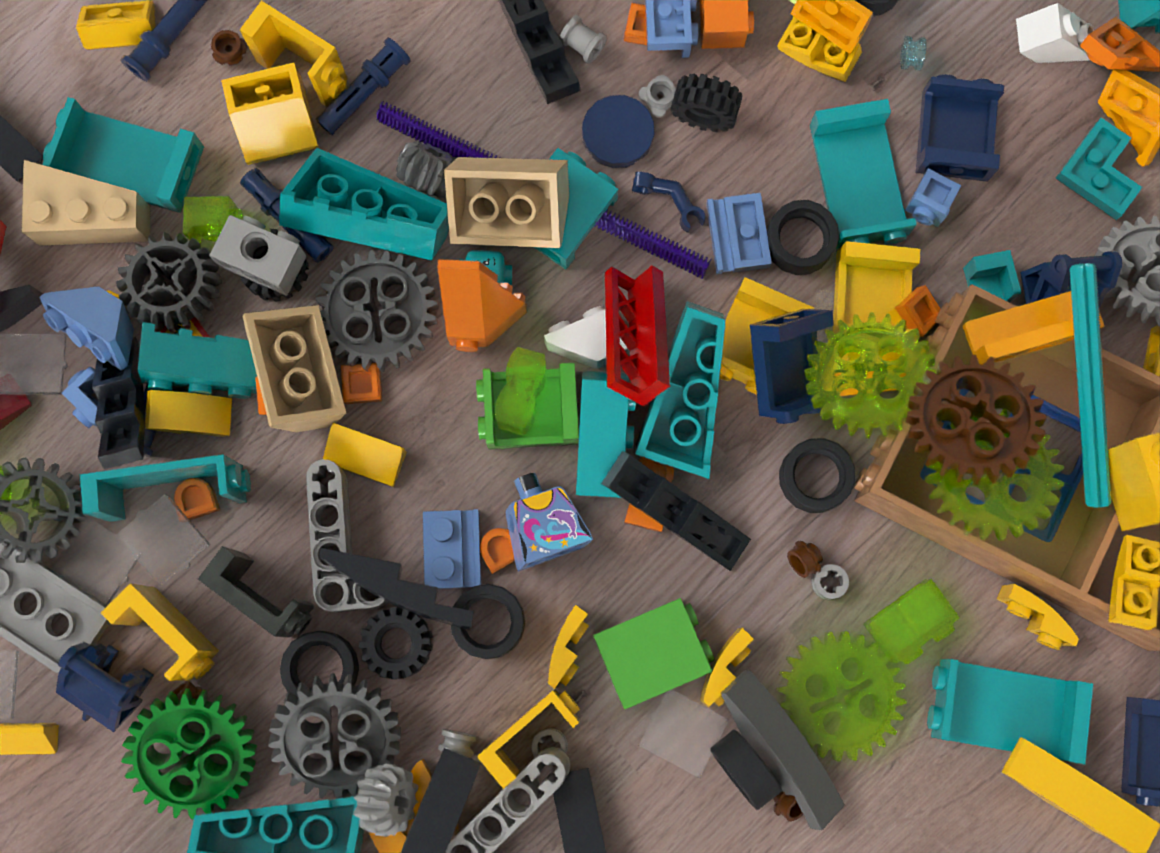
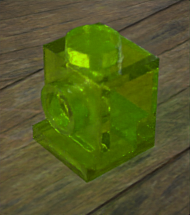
[183,196,244,244]

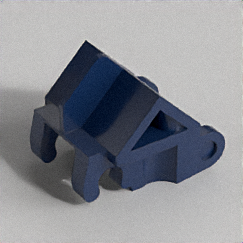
[1020,251,1122,308]
[56,642,154,732]

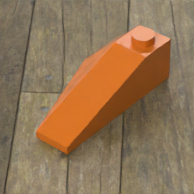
[438,259,527,352]

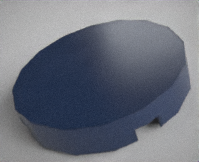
[582,95,654,168]

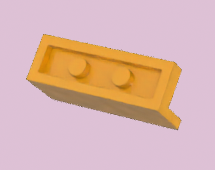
[963,291,1105,365]

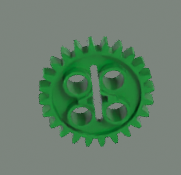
[121,688,257,819]

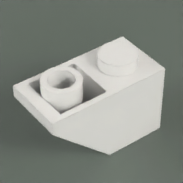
[1016,3,1094,63]
[544,306,630,369]

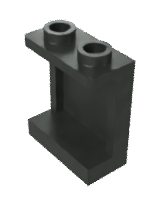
[198,546,314,637]

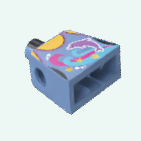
[506,473,593,572]

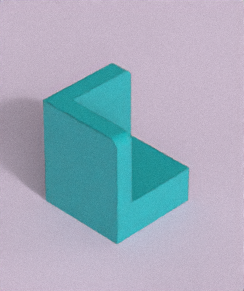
[963,250,1021,303]

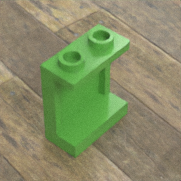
[476,363,579,449]
[593,598,715,710]

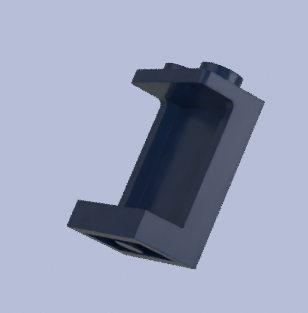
[915,74,1005,182]
[750,309,839,424]
[1121,697,1160,807]

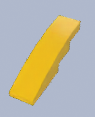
[1001,737,1160,853]

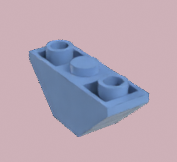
[39,286,134,370]

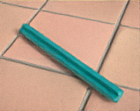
[1070,263,1111,508]

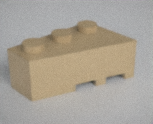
[22,160,151,246]

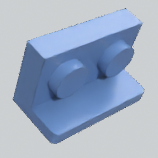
[645,0,698,58]

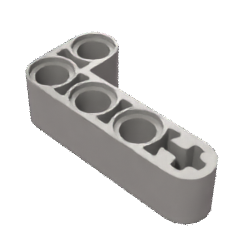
[306,459,388,612]
[445,747,570,853]

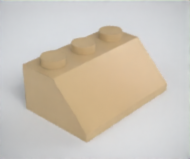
[444,157,569,248]
[242,305,347,432]

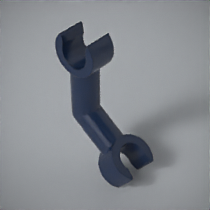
[632,171,706,233]

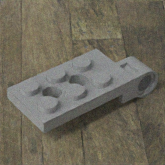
[0,543,110,674]

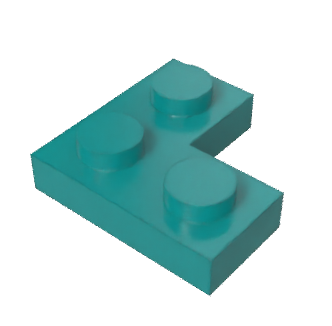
[1056,117,1142,220]

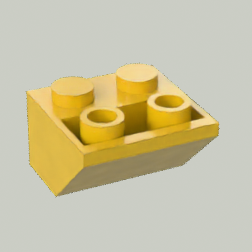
[221,63,319,165]

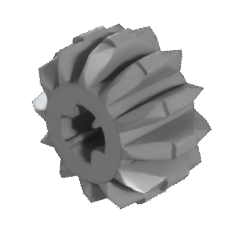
[353,764,419,837]

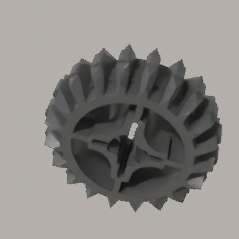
[116,232,222,333]
[0,458,86,563]

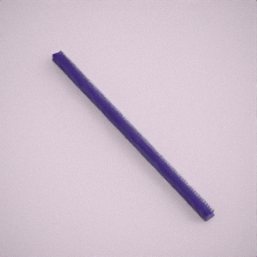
[376,101,712,279]

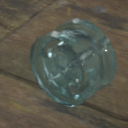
[900,36,926,71]

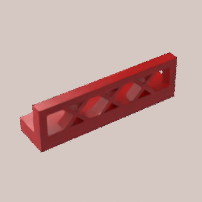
[605,265,670,406]

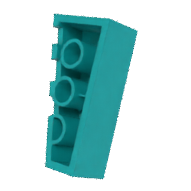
[279,148,449,260]
[636,301,726,479]
[187,797,364,853]

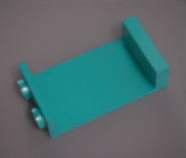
[42,97,204,213]
[809,99,917,249]
[80,454,251,522]
[927,659,1093,764]

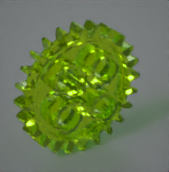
[804,312,936,438]
[925,409,1064,541]
[776,631,907,762]

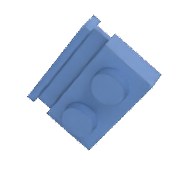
[706,193,772,274]
[423,509,482,589]

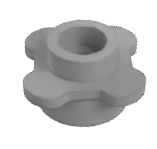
[639,75,676,117]

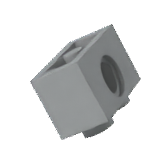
[209,215,307,296]

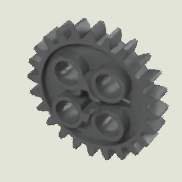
[315,250,439,372]
[268,673,401,799]

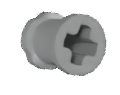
[559,15,607,64]

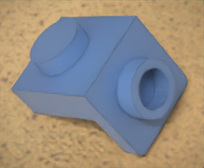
[905,168,961,227]
[62,367,98,428]

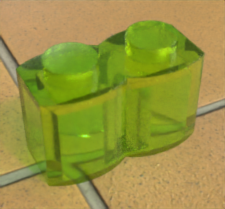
[495,347,547,435]
[863,579,960,665]

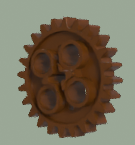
[905,355,1047,485]

